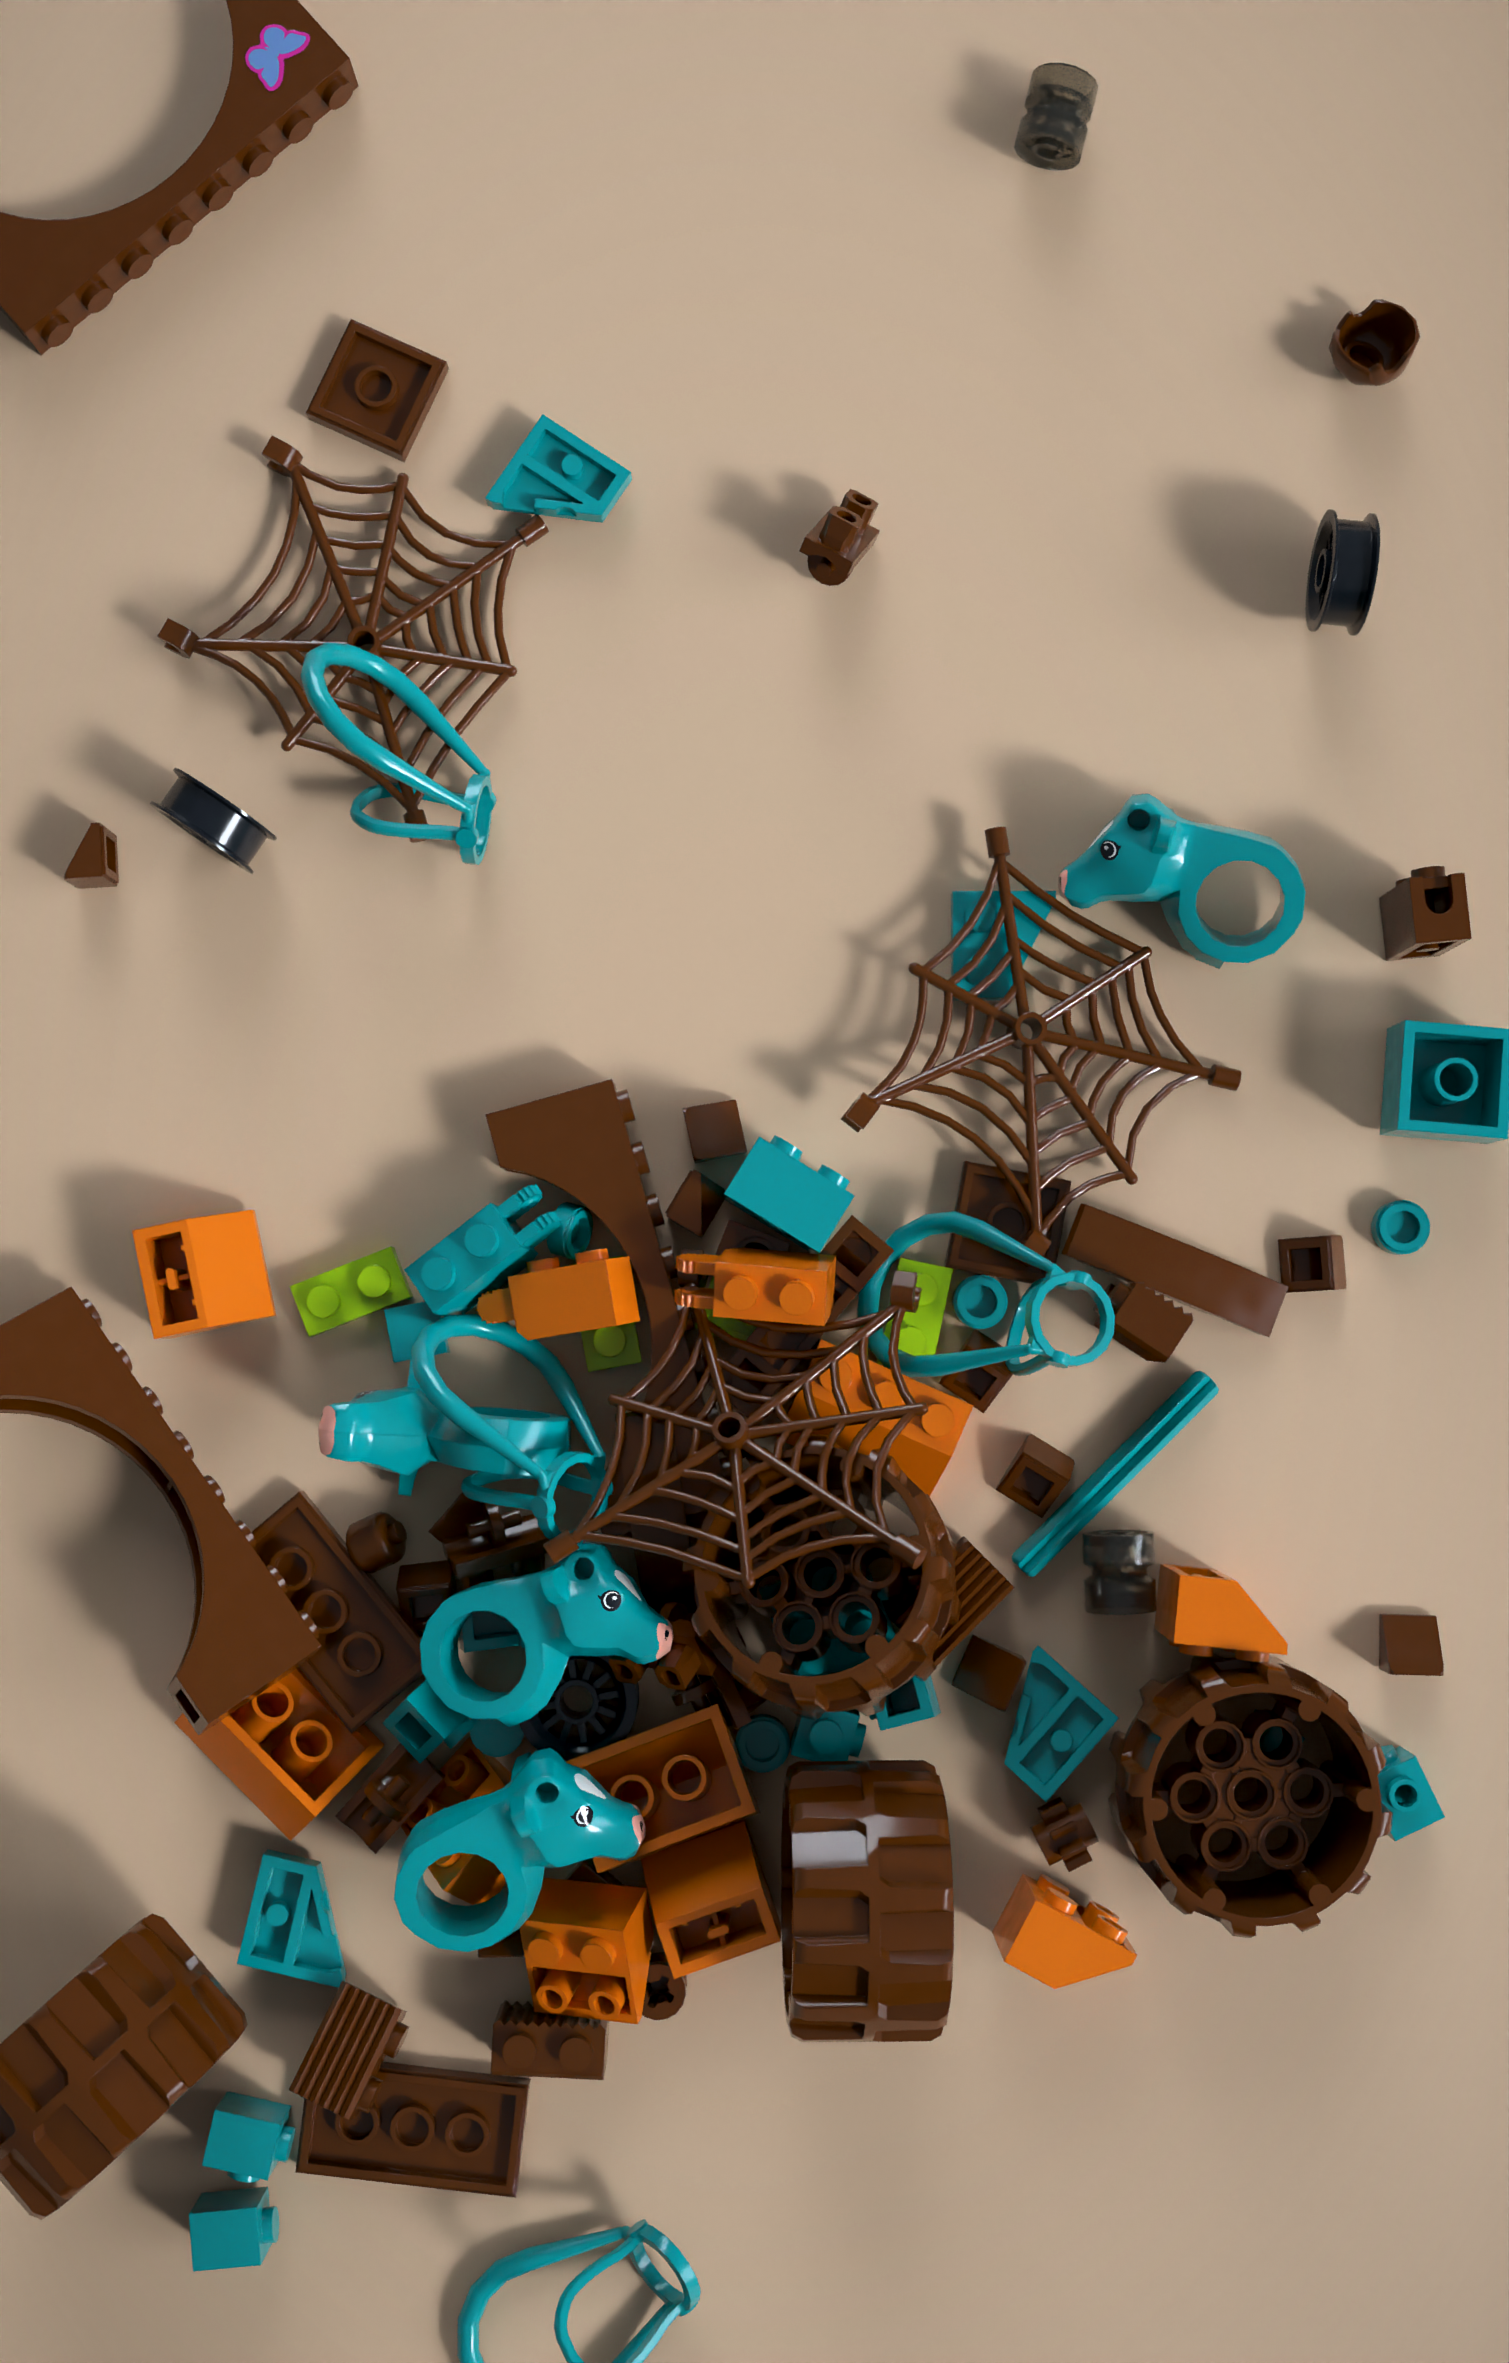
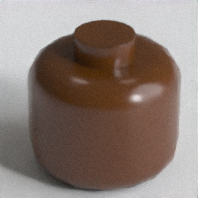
[346,1511,407,1573]

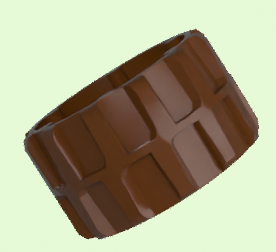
[682,1434,962,1721]
[1108,1652,1393,1938]
[781,1760,954,2042]
[0,1914,248,2220]

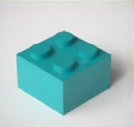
[1380,1020,1509,1144]
[724,1135,855,1254]

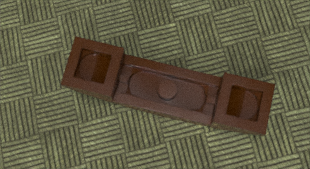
[709,1215,894,1417]
[615,1406,697,1614]

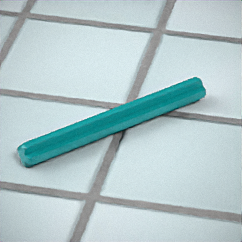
[1012,1371,1219,1577]

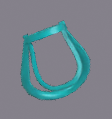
[301,642,497,865]
[857,1211,1115,1378]
[411,1314,613,1545]
[457,2219,701,2363]

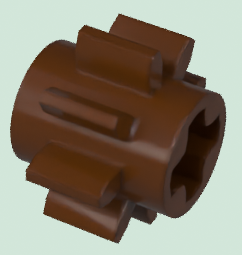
[1030,1797,1099,1872]

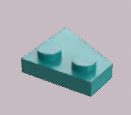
[485,414,632,523]
[951,891,1056,1001]
[1004,1645,1119,1802]
[237,1849,346,1988]

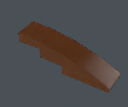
[1061,1203,1288,1337]

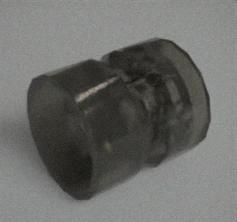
[1014,63,1098,171]
[1082,1530,1157,1615]

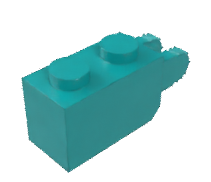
[404,1184,562,1316]

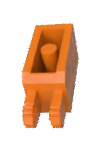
[476,1248,640,1340]
[674,1248,836,1326]

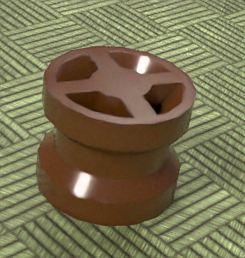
[642,1952,687,2020]

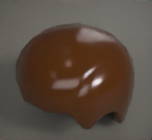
[1329,299,1420,386]

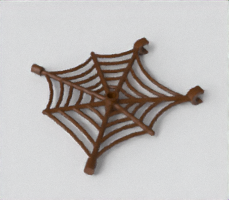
[158,436,549,843]
[841,827,1241,1267]
[543,1248,928,1589]

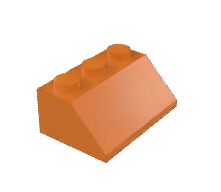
[776,1339,974,1496]
[174,1667,384,1841]
[566,1704,761,1873]

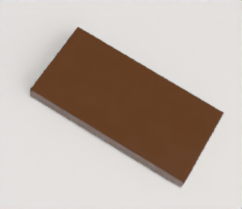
[252,1491,423,1734]
[295,2062,531,2198]

